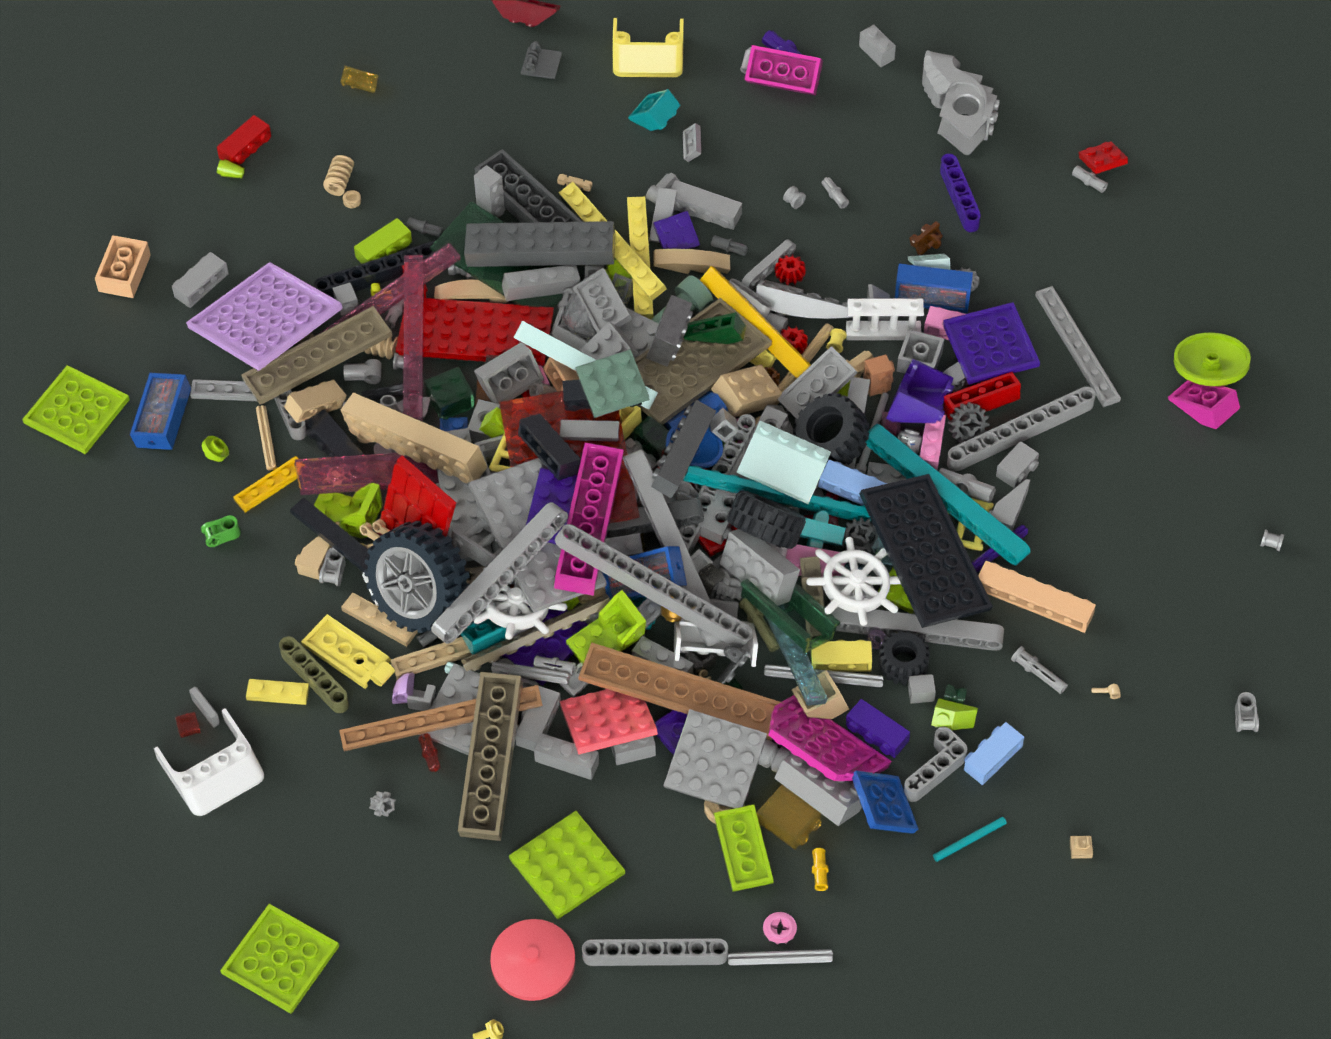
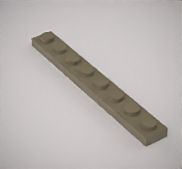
[461,594,610,672]

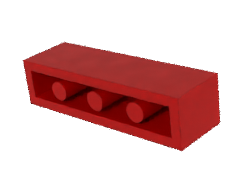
[944,372,1021,421]

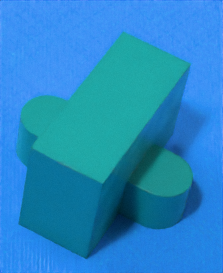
[800,511,846,549]

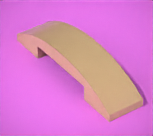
[434,280,508,303]

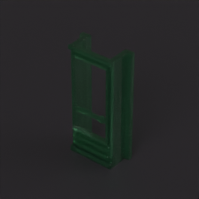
[741,579,840,654]

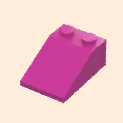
[1168,380,1240,429]

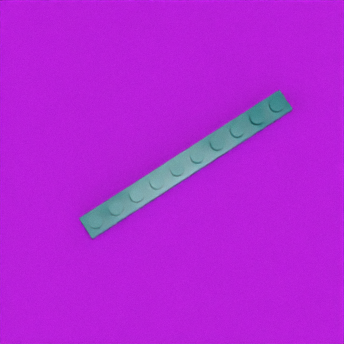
[683,466,871,523]

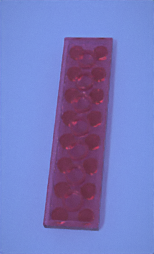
[294,453,439,495]

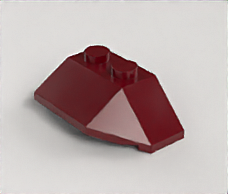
[491,0,561,27]

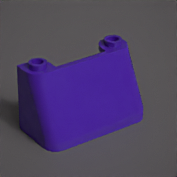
[886,359,954,424]

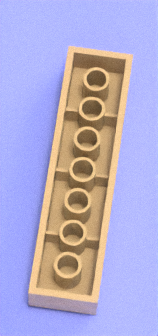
[341,393,487,483]

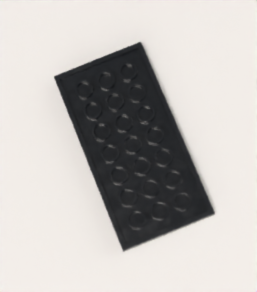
[859,474,993,628]

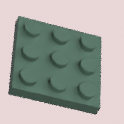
[575,349,650,418]

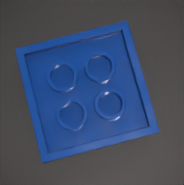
[852,770,919,833]

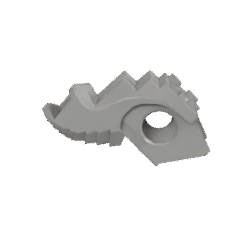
[922,50,1000,155]

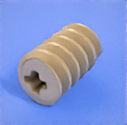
[323,155,355,196]
[362,336,398,359]

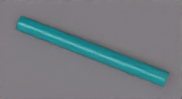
[933,817,1007,862]

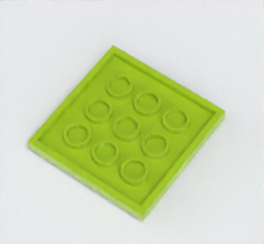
[23,365,130,454]
[509,811,625,919]
[220,904,339,1014]

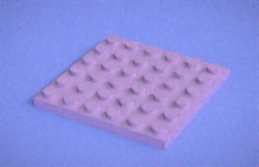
[186,262,343,371]

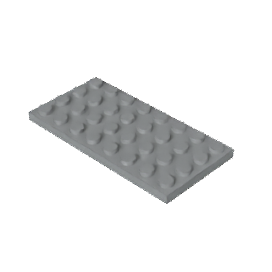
[469,458,607,613]

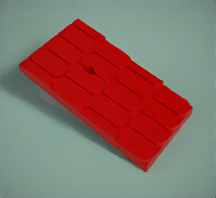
[376,455,457,587]

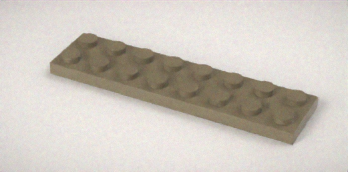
[241,306,392,405]

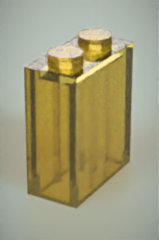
[757,784,822,850]

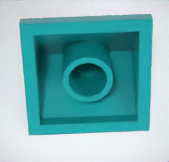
[461,619,506,655]

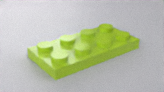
[714,805,773,892]

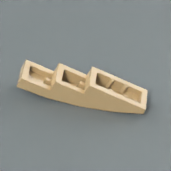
[654,249,730,274]

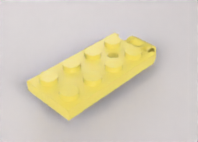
[301,614,395,689]

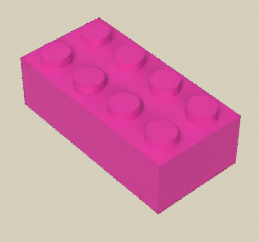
[745,45,823,96]

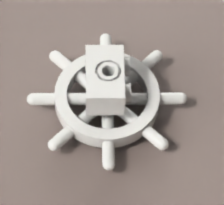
[806,537,901,626]
[473,567,567,640]

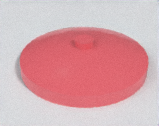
[490,919,575,1001]

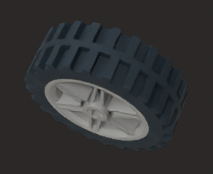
[364,521,470,633]

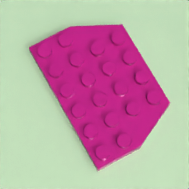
[768,695,892,781]

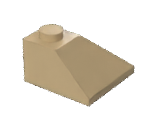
[792,670,849,719]

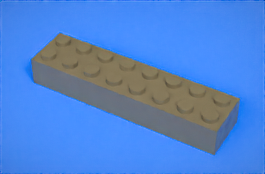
[458,672,523,841]

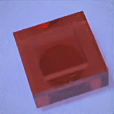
[175,712,200,738]

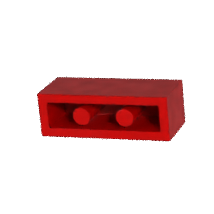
[217,115,271,165]

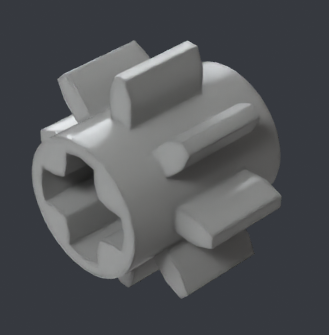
[369,791,396,817]

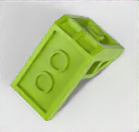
[314,483,383,539]
[566,590,646,665]

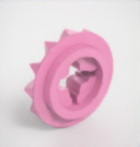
[763,912,797,945]

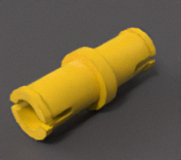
[812,848,828,891]

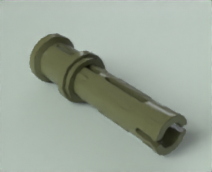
[739,596,781,652]

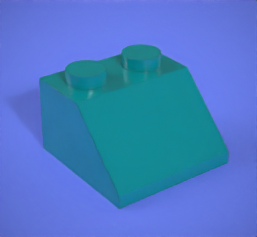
[628,89,681,131]

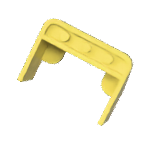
[613,18,684,77]

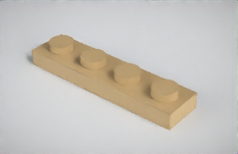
[341,593,418,647]
[390,637,472,680]

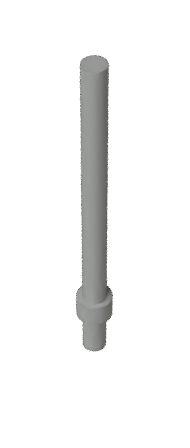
[855,393,889,474]

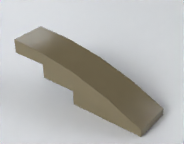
[800,556,827,637]

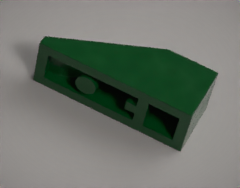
[684,312,746,344]

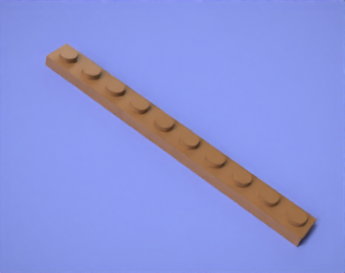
[339,685,543,751]

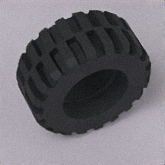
[793,393,870,468]
[727,490,806,549]

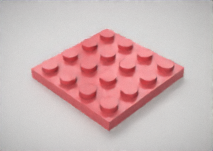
[560,689,657,755]

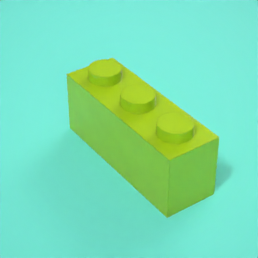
[354,218,412,264]

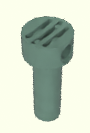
[651,275,714,324]

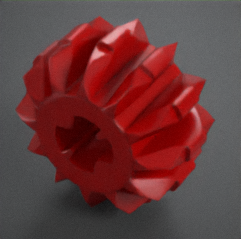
[775,254,806,285]
[780,326,808,355]

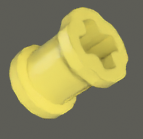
[826,328,847,353]

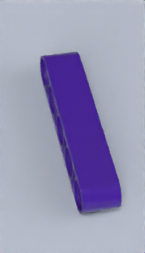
[940,154,981,232]

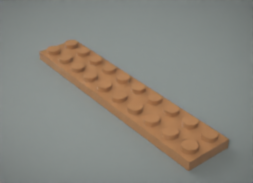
[578,642,784,741]

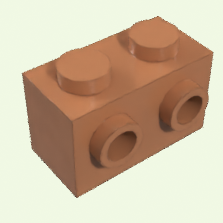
[863,355,895,396]

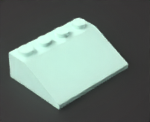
[737,421,831,504]

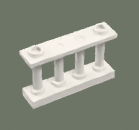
[846,299,924,340]

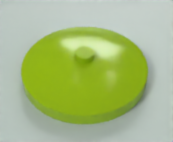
[1174,333,1251,386]

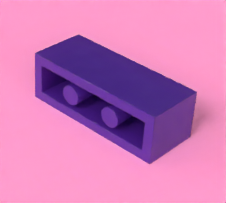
[846,699,910,758]

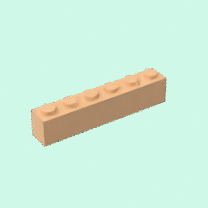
[978,561,1096,633]

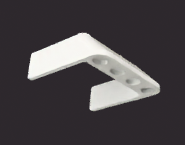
[673,618,758,667]
[154,709,264,816]

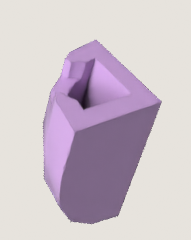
[392,672,415,704]

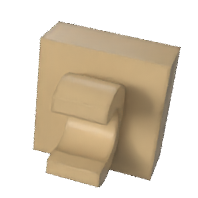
[1070,836,1093,859]

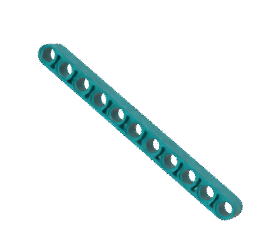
[865,424,1031,565]

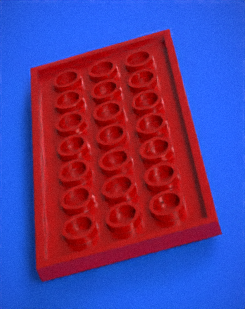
[396,297,554,366]

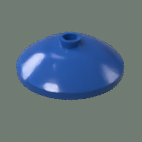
[666,424,723,469]

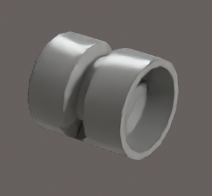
[758,740,792,773]

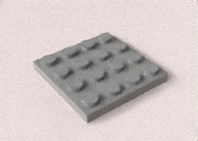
[419,664,480,755]
[663,709,767,809]

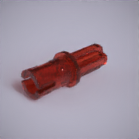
[418,733,441,772]

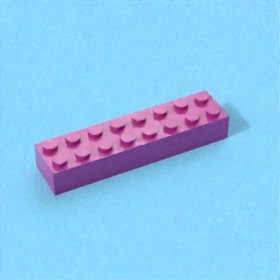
[554,443,624,596]

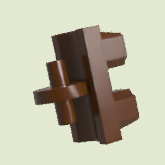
[909,221,943,255]

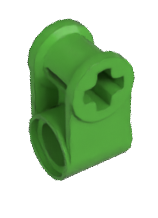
[201,515,241,547]

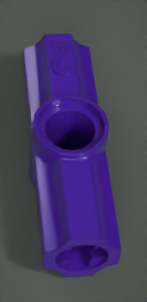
[762,30,803,55]

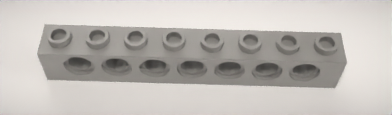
[700,406,789,545]

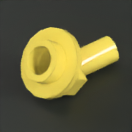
[473,1019,504,1039]

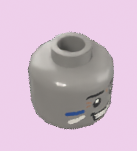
[897,428,923,454]

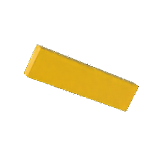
[233,456,308,513]

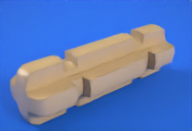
[557,174,592,192]

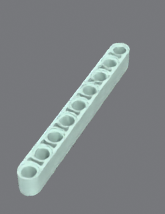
[514,321,658,409]

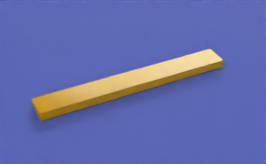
[700,266,811,378]

